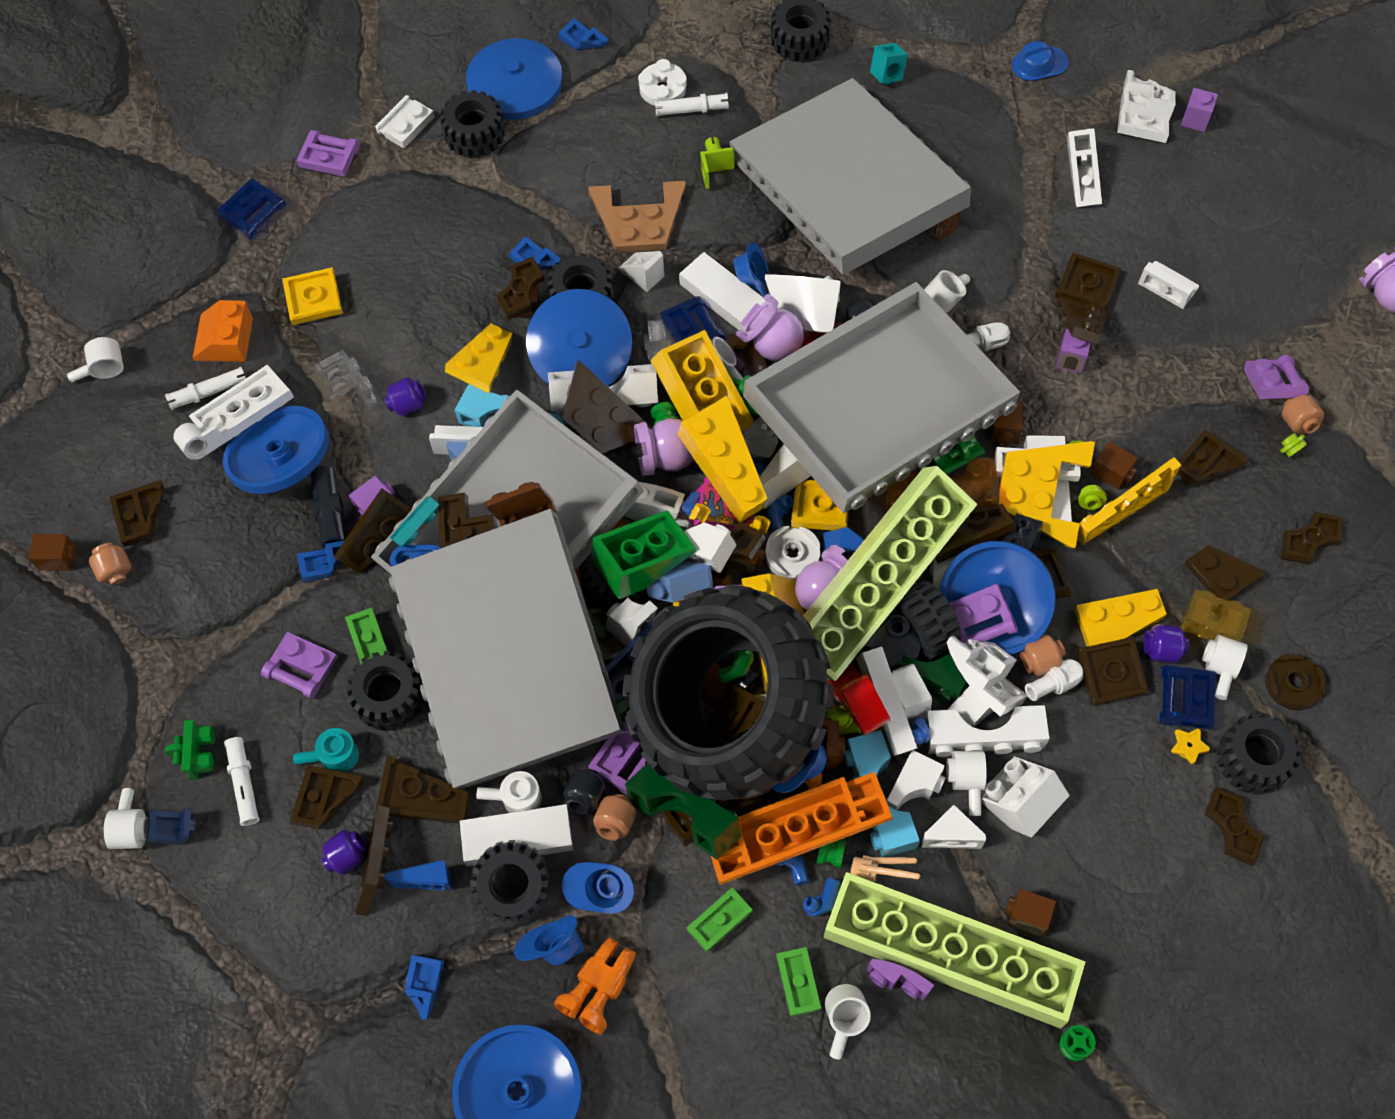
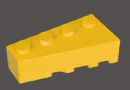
[677,396,767,523]

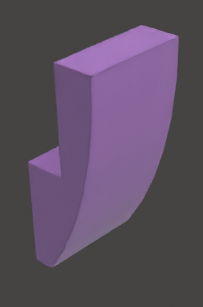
[867,959,934,1001]

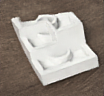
[1117,70,1175,143]
[765,274,841,334]
[946,636,1028,716]

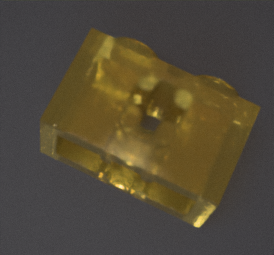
[1180,589,1251,642]

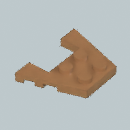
[589,181,686,253]

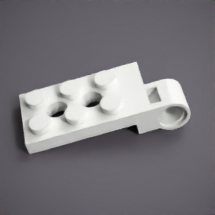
[174,365,294,460]

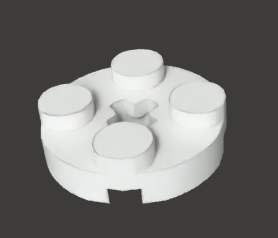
[638,59,687,105]
[765,526,821,580]

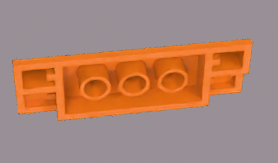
[711,771,893,885]

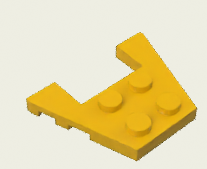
[996,441,1095,549]

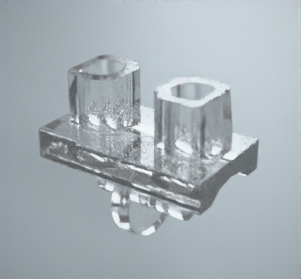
[643,320,671,360]

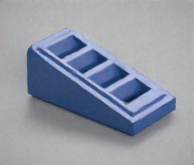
[385,860,452,890]

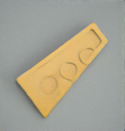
[1077,457,1181,545]

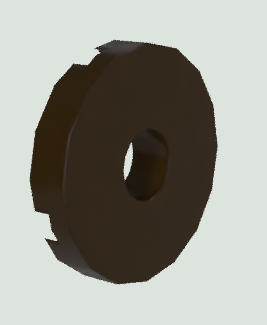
[1265,653,1326,711]

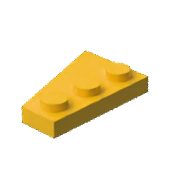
[445,323,513,393]
[1074,589,1166,647]

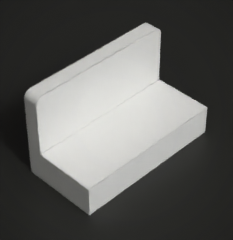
[1138,261,1199,309]
[429,425,483,454]

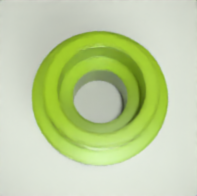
[1280,433,1307,457]
[1078,485,1107,510]

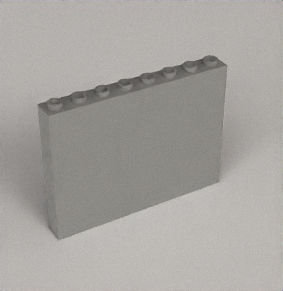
[730,78,971,275]
[743,282,1020,514]
[371,389,644,574]
[389,509,626,789]

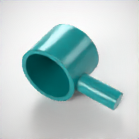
[293,728,359,772]

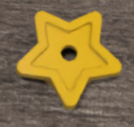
[1171,728,1210,765]

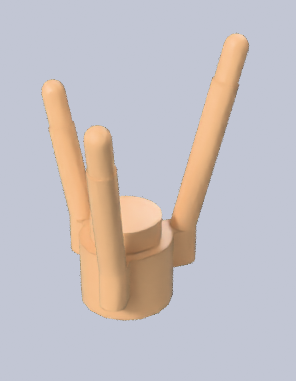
[851,855,920,882]

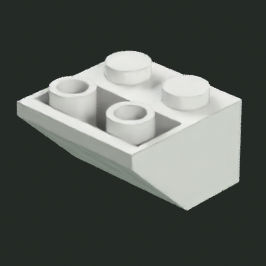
[981,756,1070,838]

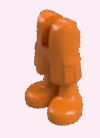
[553,937,636,1035]

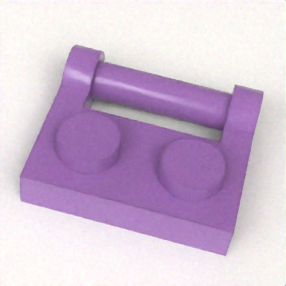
[296,130,360,177]
[1244,355,1309,399]
[950,583,1018,643]
[261,632,338,699]
[588,722,646,796]

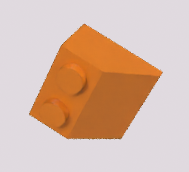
[193,300,253,362]

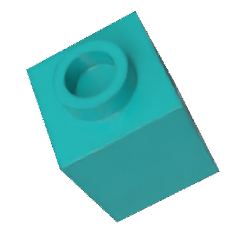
[870,43,908,84]

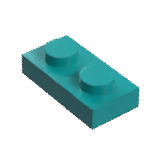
[389,496,439,547]

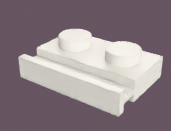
[375,95,435,148]

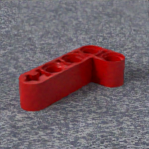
[828,663,891,736]

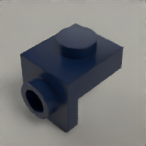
[146,808,195,845]

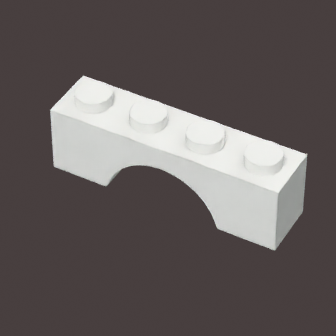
[548,364,658,414]
[925,705,1049,757]

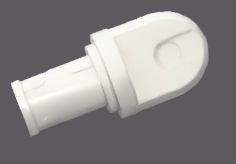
[966,323,1010,352]
[1025,659,1084,701]

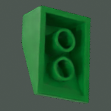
[591,510,696,599]

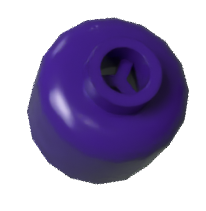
[384,377,426,416]
[1143,624,1189,663]
[321,830,368,875]

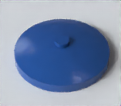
[466,38,563,120]
[526,289,632,387]
[223,406,329,494]
[939,541,1056,655]
[452,1025,582,1119]

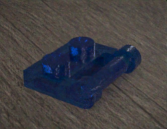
[217,178,286,239]
[660,296,726,343]
[1159,665,1216,730]

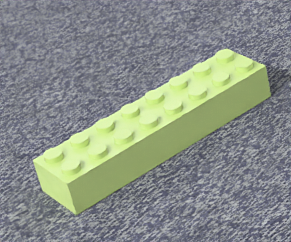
[803,466,977,681]
[824,872,1085,1028]

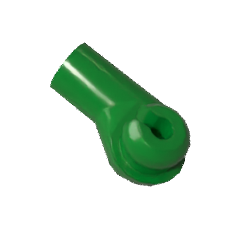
[717,651,753,684]

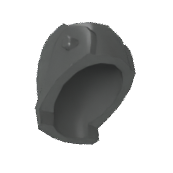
[742,415,779,461]

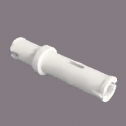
[655,93,729,117]
[165,367,246,410]
[224,737,260,826]

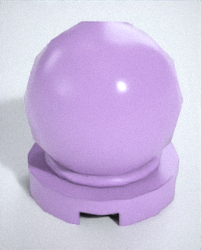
[1358,248,1395,313]
[736,294,804,361]
[634,418,694,476]
[795,545,848,611]

